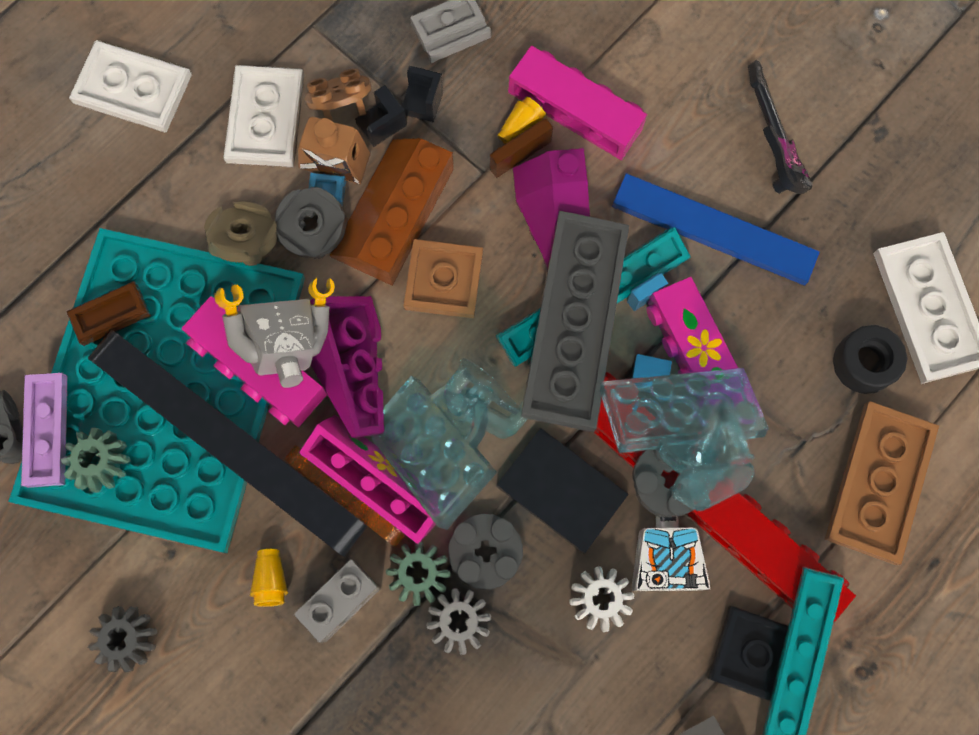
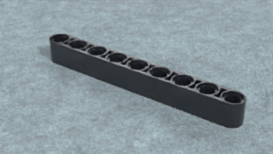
[87,330,368,557]

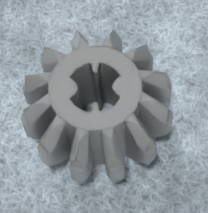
[427,589,491,655]

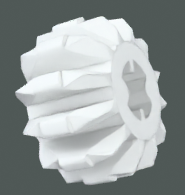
[569,566,634,632]

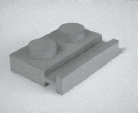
[410,0,491,63]

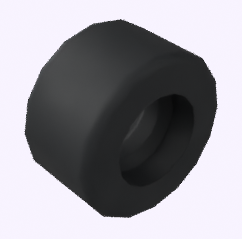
[833,325,908,394]

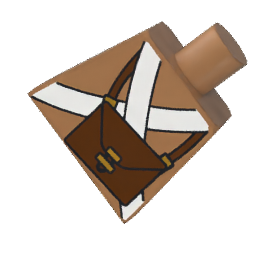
[298,117,371,185]

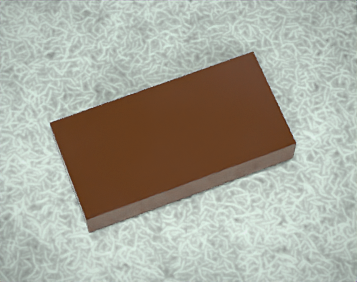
[490,118,553,178]
[66,281,151,346]

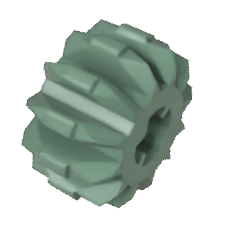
[60,428,130,493]
[386,541,451,606]

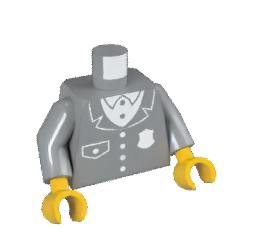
[215,278,335,388]

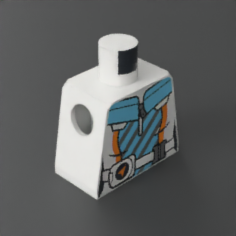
[632,515,710,591]

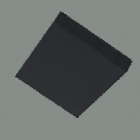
[496,428,629,554]

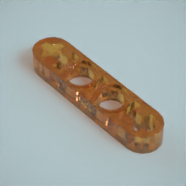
[284,445,405,547]

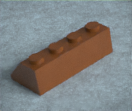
[330,138,454,286]

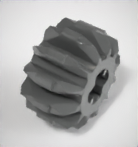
[88,607,158,672]

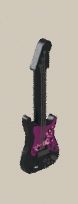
[748,60,813,194]

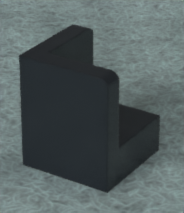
[402,66,443,123]
[355,85,407,147]

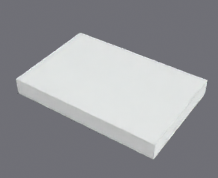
[69,40,192,133]
[224,65,304,167]

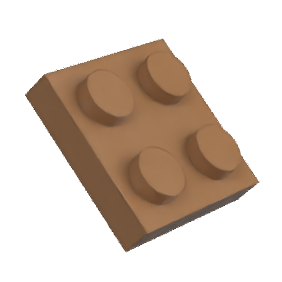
[403,239,483,319]

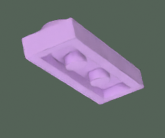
[21,373,68,488]

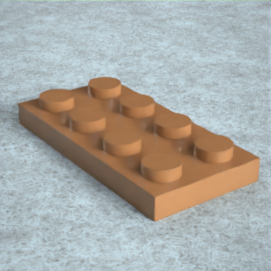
[825,401,939,565]

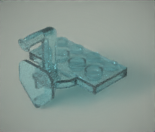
[370,357,528,530]
[600,368,769,511]

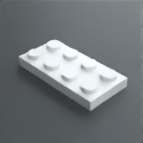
[873,232,979,384]

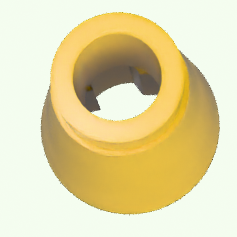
[497,96,546,144]
[250,549,288,607]

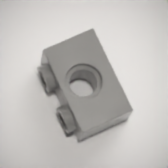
[294,560,381,643]

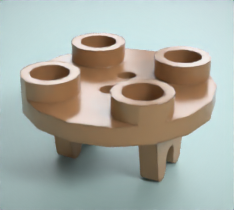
[304,68,372,121]

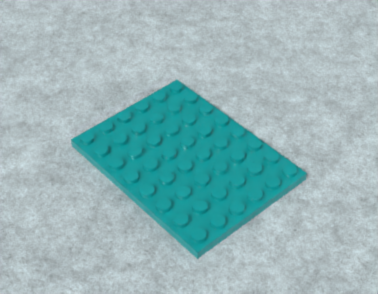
[8,228,305,554]

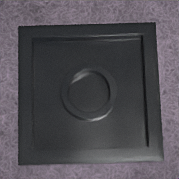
[708,606,789,701]

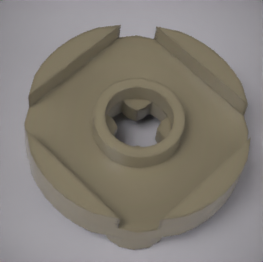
[204,201,277,266]

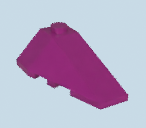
[513,148,590,270]
[310,296,384,438]

